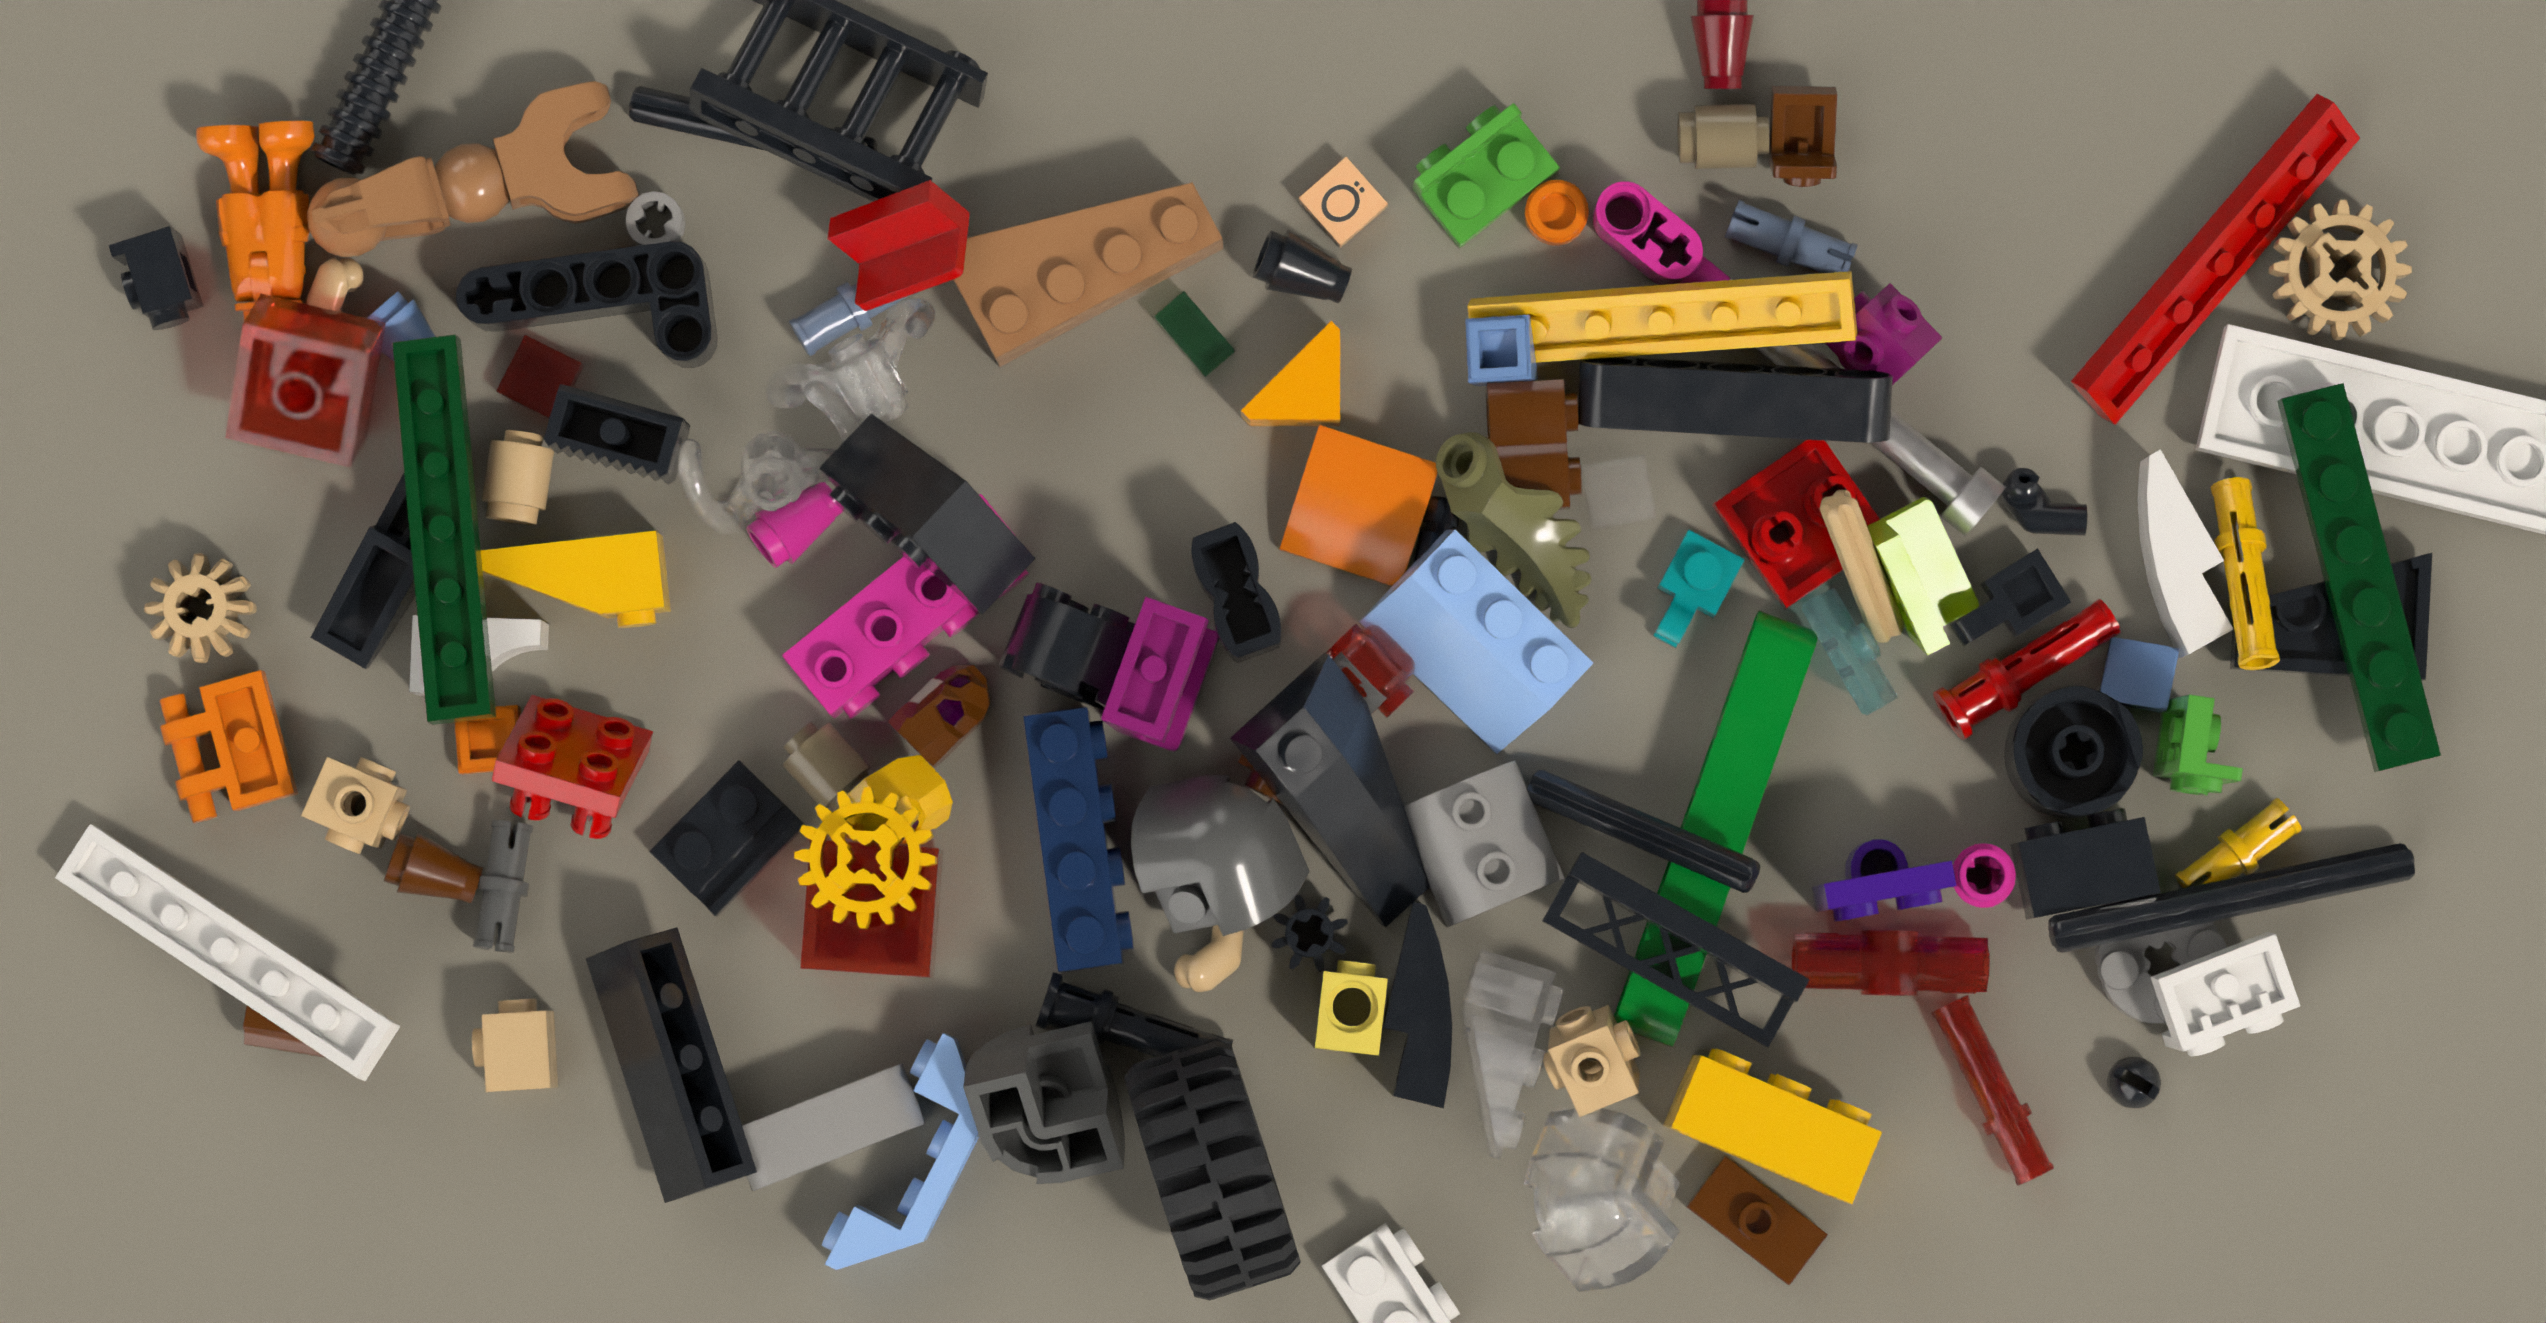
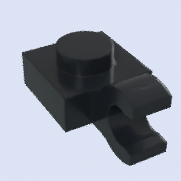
[1950,548,2072,646]

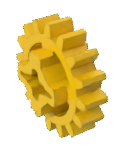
[794,787,937,929]

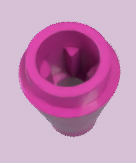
[746,480,843,568]
[1953,843,2016,908]

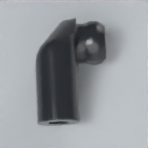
[2001,467,2088,536]

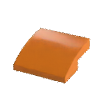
[1279,425,1438,587]

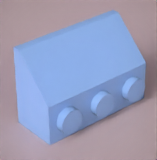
[1359,529,1593,754]

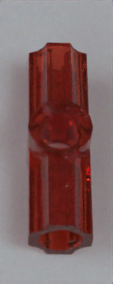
[1791,930,1990,996]

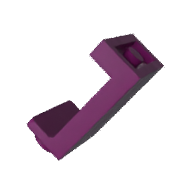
[1101,596,1219,752]

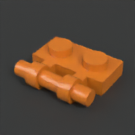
[159,670,298,823]

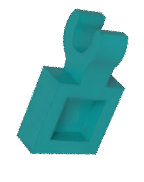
[1653,530,1745,648]

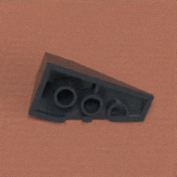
[1230,653,1430,927]

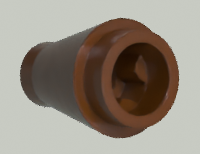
[383,832,484,904]

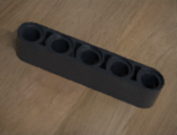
[1578,357,1893,443]

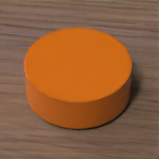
[1524,180,1589,246]

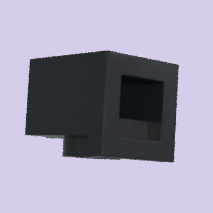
[109,226,204,330]

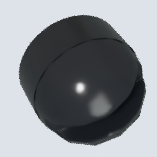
[2107,1057,2161,1108]

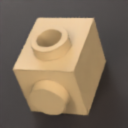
[472,999,558,1092]

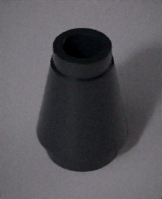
[1253,230,1352,303]

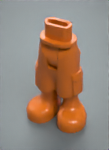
[196,121,315,339]

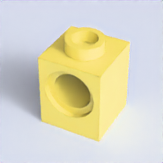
[1314,960,1388,1056]

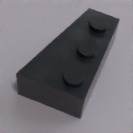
[818,413,1036,614]

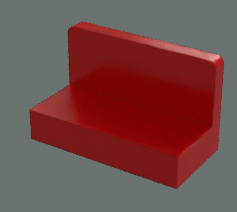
[827,180,970,311]

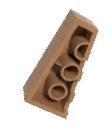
[953,182,1223,367]

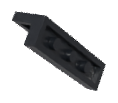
[1542,852,1810,1048]

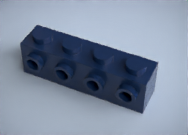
[1023,707,1134,973]

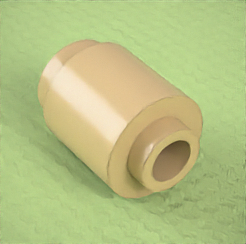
[482,430,554,525]

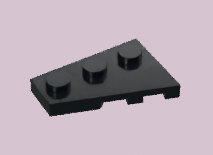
[2230,552,2432,681]

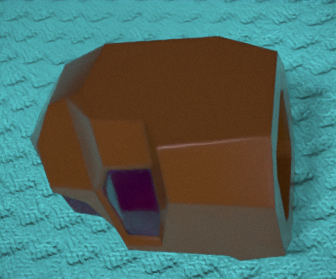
[888,665,990,768]

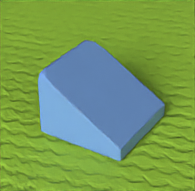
[1465,315,1538,386]
[2099,637,2179,713]

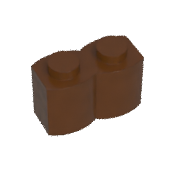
[1485,379,1582,510]

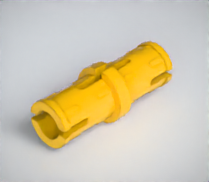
[2175,798,2302,888]

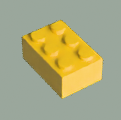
[1663,1048,1882,1204]

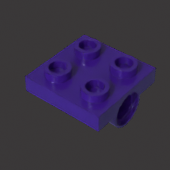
[1812,839,1957,922]

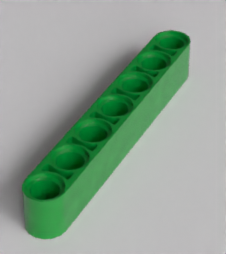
[1614,610,1819,1047]

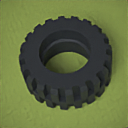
[1124,1038,1301,1301]

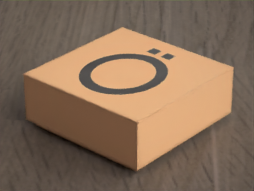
[1298,157,1388,248]

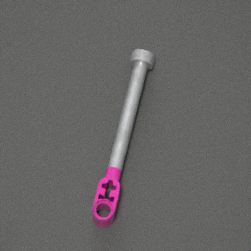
[1593,181,2006,536]

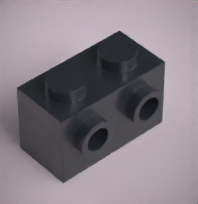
[2010,808,2161,920]

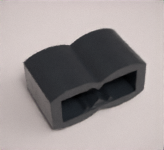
[1191,522,1281,663]

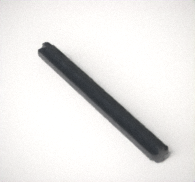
[2048,843,2415,953]

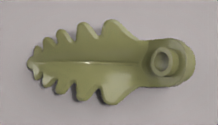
[1436,432,1591,628]

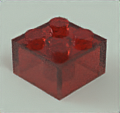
[225,293,386,467]
[800,840,944,978]

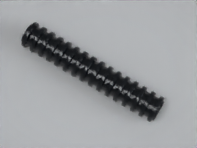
[310,0,442,175]

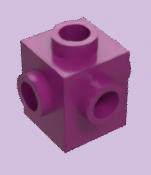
[1825,283,1943,385]

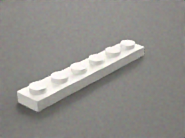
[55,824,401,1081]

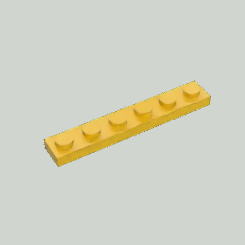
[1467,271,1857,363]

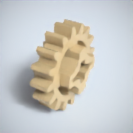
[2268,200,2412,340]

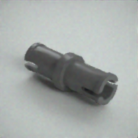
[473,820,533,953]

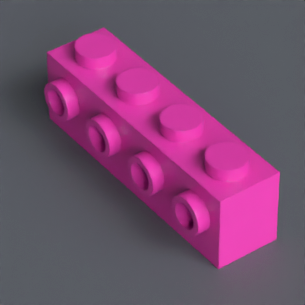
[782,494,1029,719]

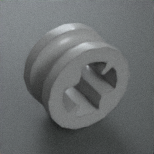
[625,191,686,246]

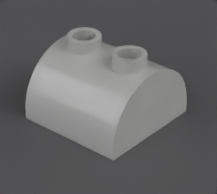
[1404,760,1565,928]

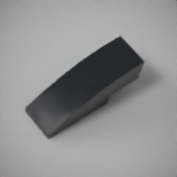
[310,473,416,669]
[1383,902,1452,1108]

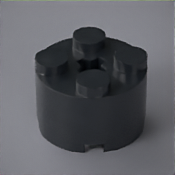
[999,582,1135,710]
[2004,686,2143,818]

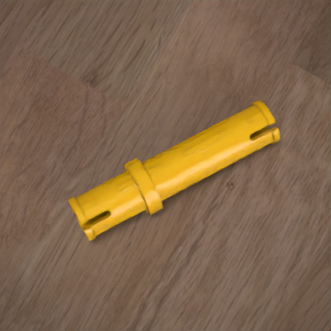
[2211,477,2280,670]

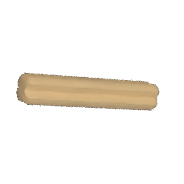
[1820,490,1904,643]

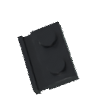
[649,760,807,917]

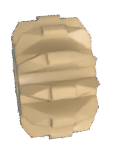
[144,553,257,663]

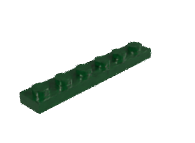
[392,334,496,725]
[2277,383,2441,772]

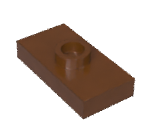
[1685,1156,1828,1286]

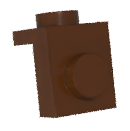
[1769,86,1837,187]

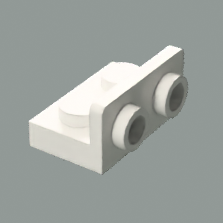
[2150,932,2300,1056]
[1321,1223,1460,1323]

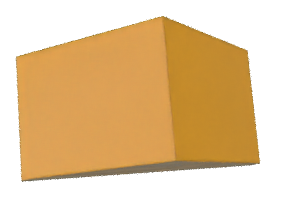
[1241,321,1340,426]

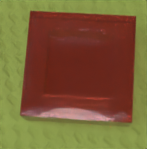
[496,335,584,418]

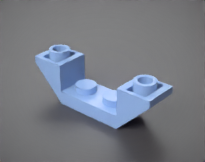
[821,1033,979,1270]

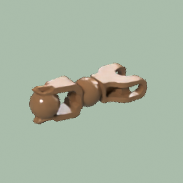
[307,81,639,257]

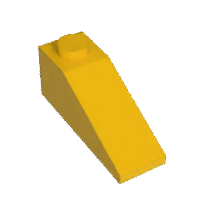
[481,531,671,628]

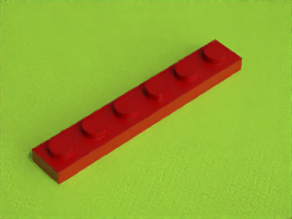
[2071,94,2360,425]

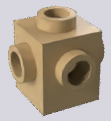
[301,757,410,854]
[1542,1005,1641,1117]

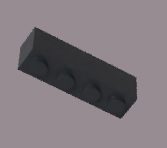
[586,927,757,1203]

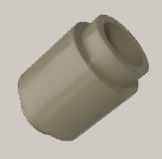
[1677,104,1769,169]
[782,722,871,812]

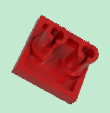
[1712,440,1880,610]
[492,695,653,839]

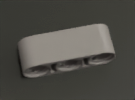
[742,1063,926,1191]

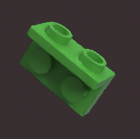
[1413,103,1560,249]
[2153,694,2243,796]

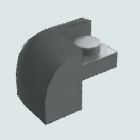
[1131,775,1310,936]
[963,1021,1125,1184]

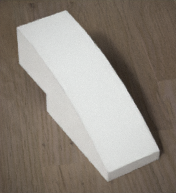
[2137,449,2233,658]

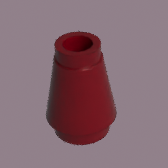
[1691,0,1754,89]

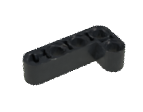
[456,241,718,368]

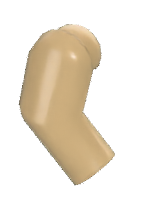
[306,257,364,353]
[1174,925,1243,992]

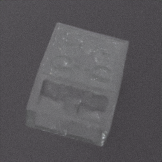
[1459,949,1564,1160]

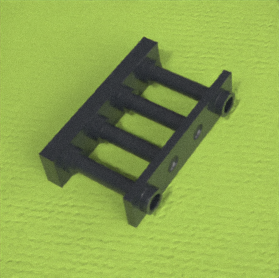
[689,0,988,201]

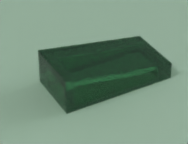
[1152,291,1235,377]

